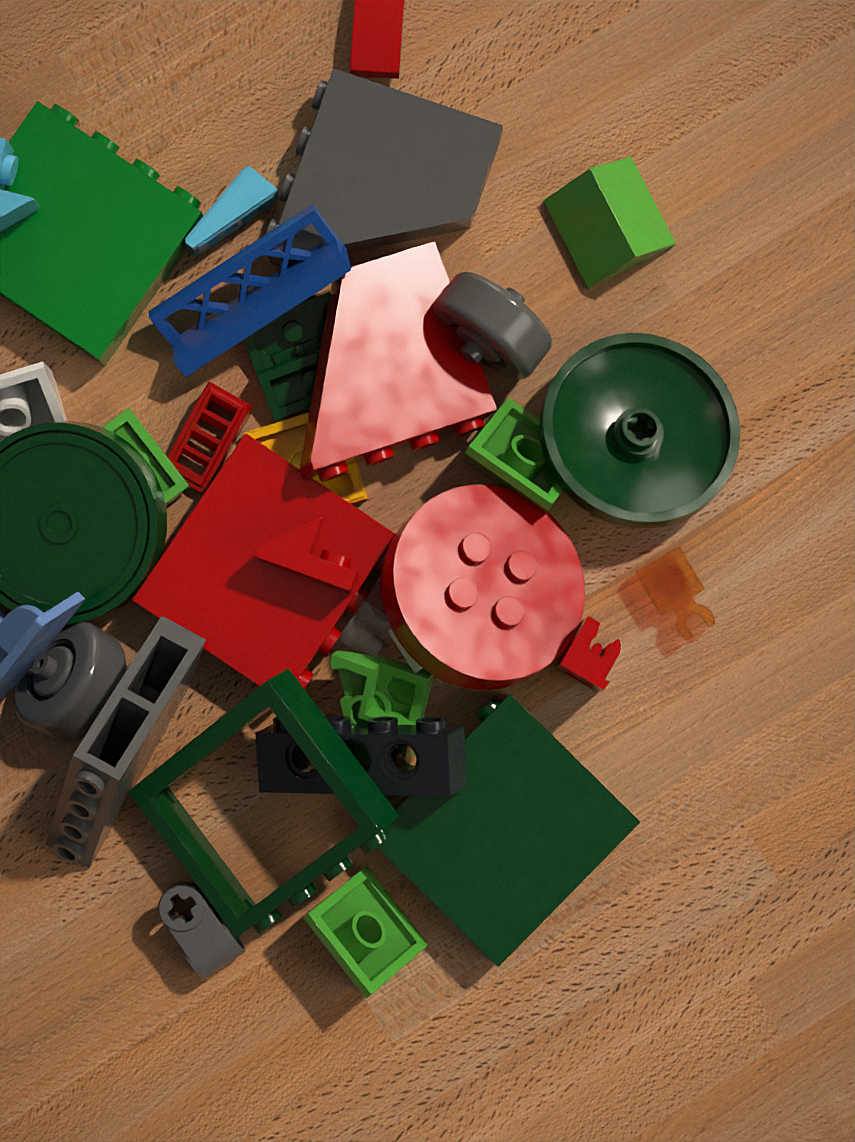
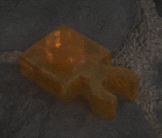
[635,546,715,641]

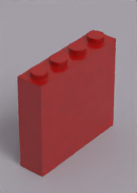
[132,433,395,689]

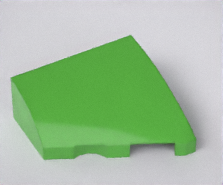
[330,651,434,764]

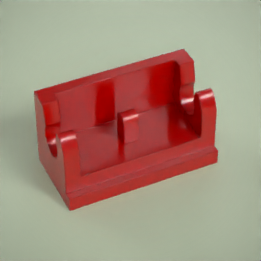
[555,616,621,693]

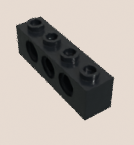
[255,716,467,797]

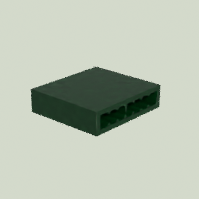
[377,694,640,967]

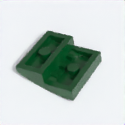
[243,289,330,421]

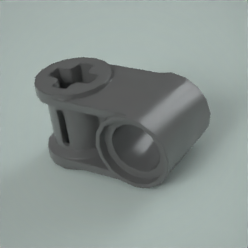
[159,881,246,980]

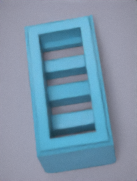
[185,166,280,256]

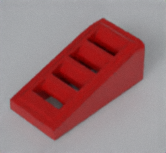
[168,381,254,495]

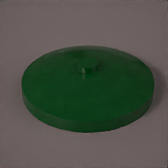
[539,333,740,529]

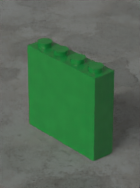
[0,101,203,366]

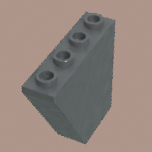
[266,68,503,266]
[46,616,206,868]

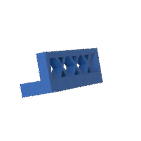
[148,204,351,377]

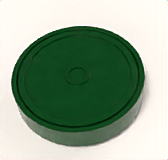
[0,421,167,624]

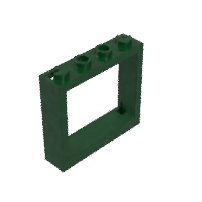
[128,668,399,938]

